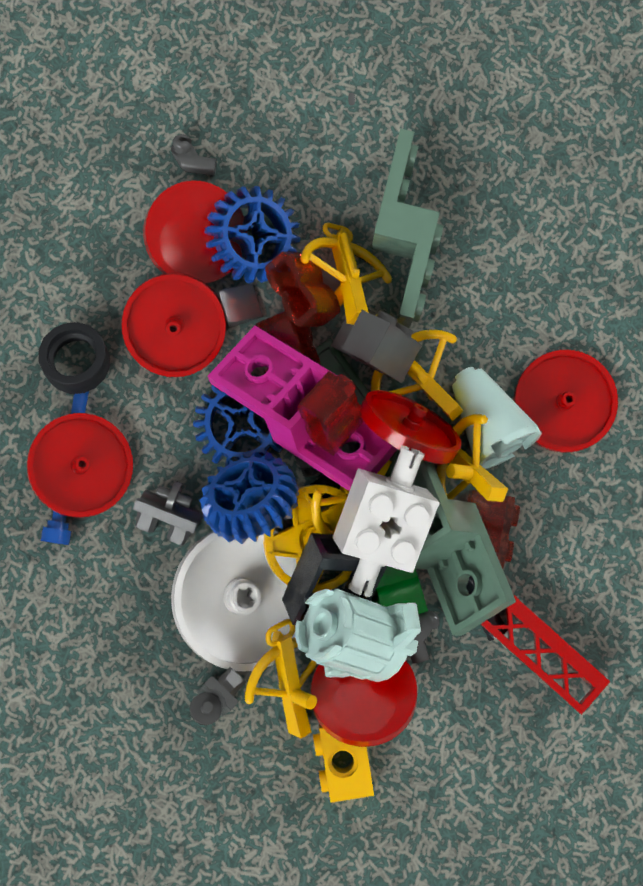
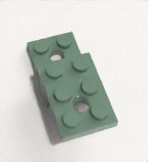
[371,128,444,328]
[382,449,516,636]

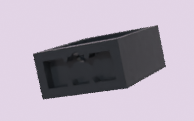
[282,533,387,625]

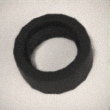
[38,322,110,394]

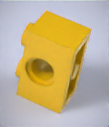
[313,724,374,803]

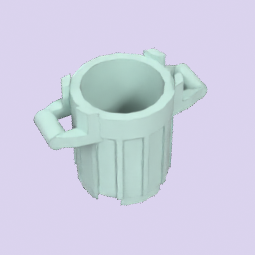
[295,589,421,682]

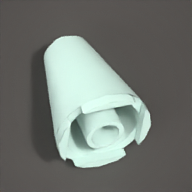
[452,367,542,469]

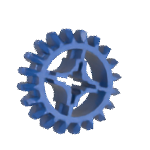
[204,186,301,284]
[193,385,283,467]
[199,451,299,544]

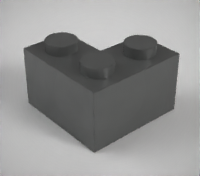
[331,309,422,383]

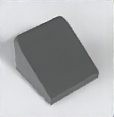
[218,284,263,328]

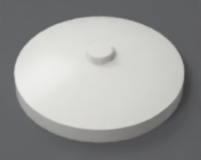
[171,530,297,671]

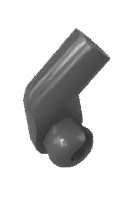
[411,610,440,663]

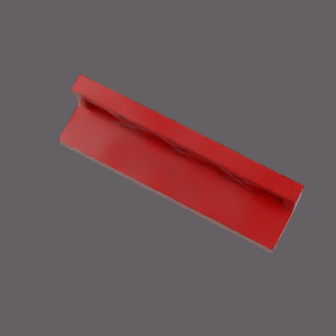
[481,595,610,715]

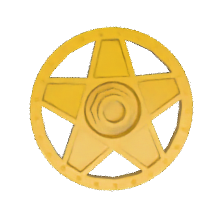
[263,484,352,593]

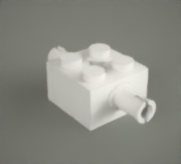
[332,446,440,597]

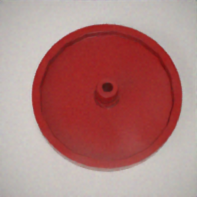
[143,180,247,284]
[121,273,226,377]
[513,350,618,453]
[359,390,462,464]
[26,413,133,518]
[311,660,417,747]

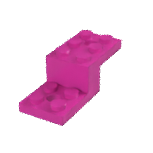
[207,325,398,491]

